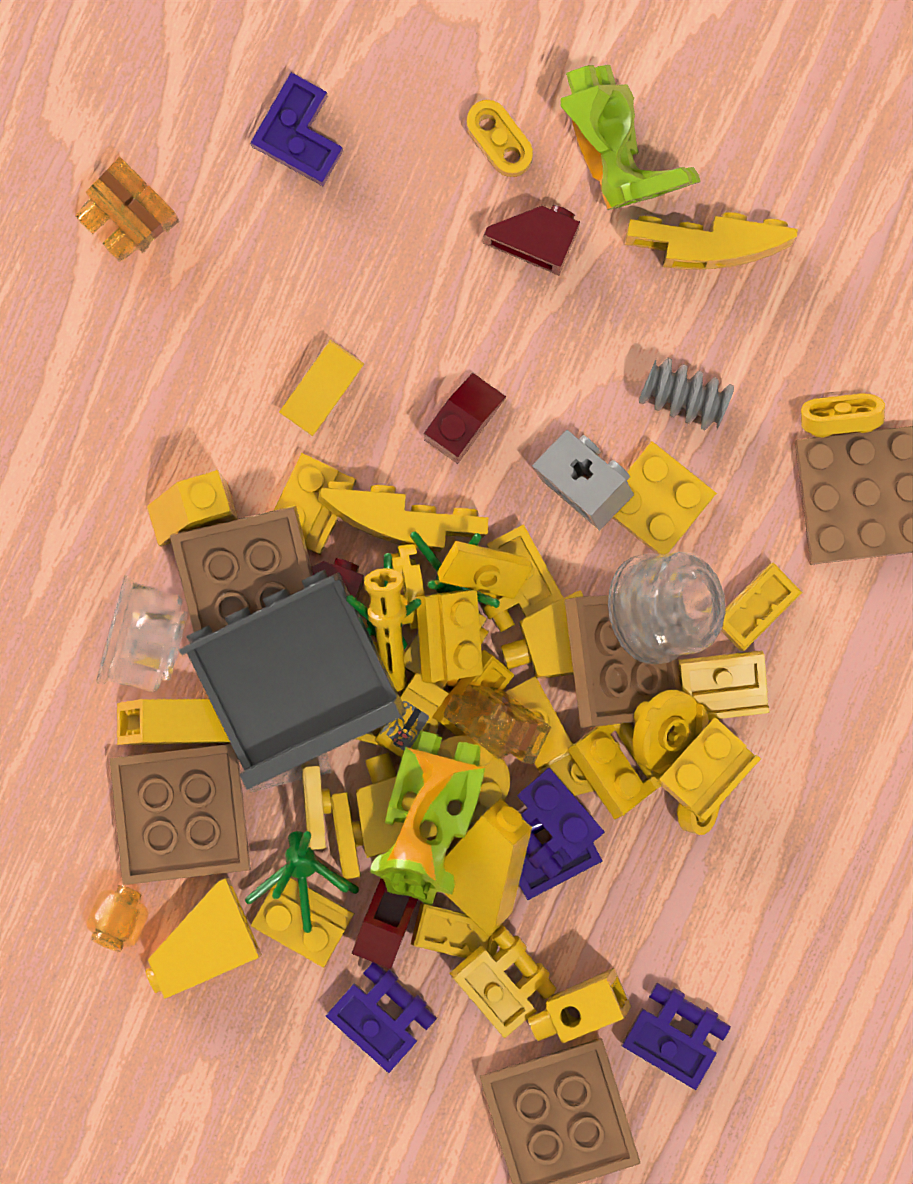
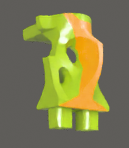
[561,65,701,210]
[370,731,485,905]

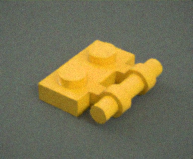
[479,524,564,632]
[449,926,556,1039]

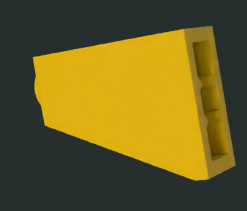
[147,470,238,547]
[117,699,231,745]
[443,798,532,936]
[145,878,262,999]

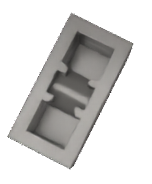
[532,430,634,531]

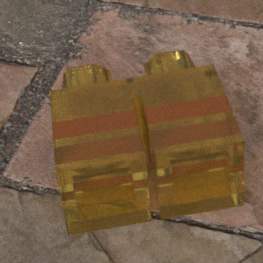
[76,156,179,262]
[444,684,551,764]

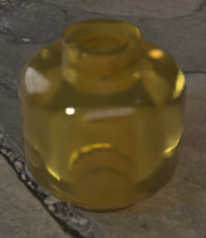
[86,885,149,952]

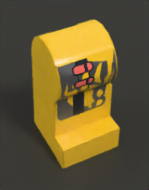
[374,673,449,758]

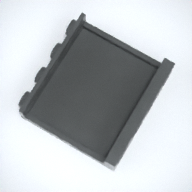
[179,570,406,790]

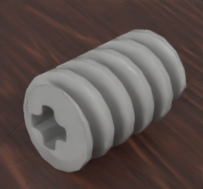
[639,358,734,431]

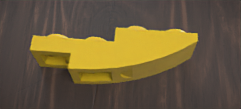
[625,212,798,270]
[318,482,489,552]

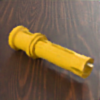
[364,568,407,692]

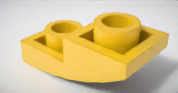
[279,339,364,436]

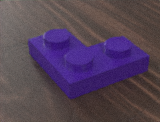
[250,72,343,186]

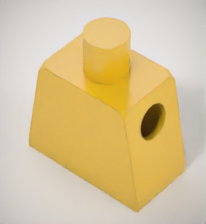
[500,590,583,679]
[356,753,437,858]
[528,968,631,1043]

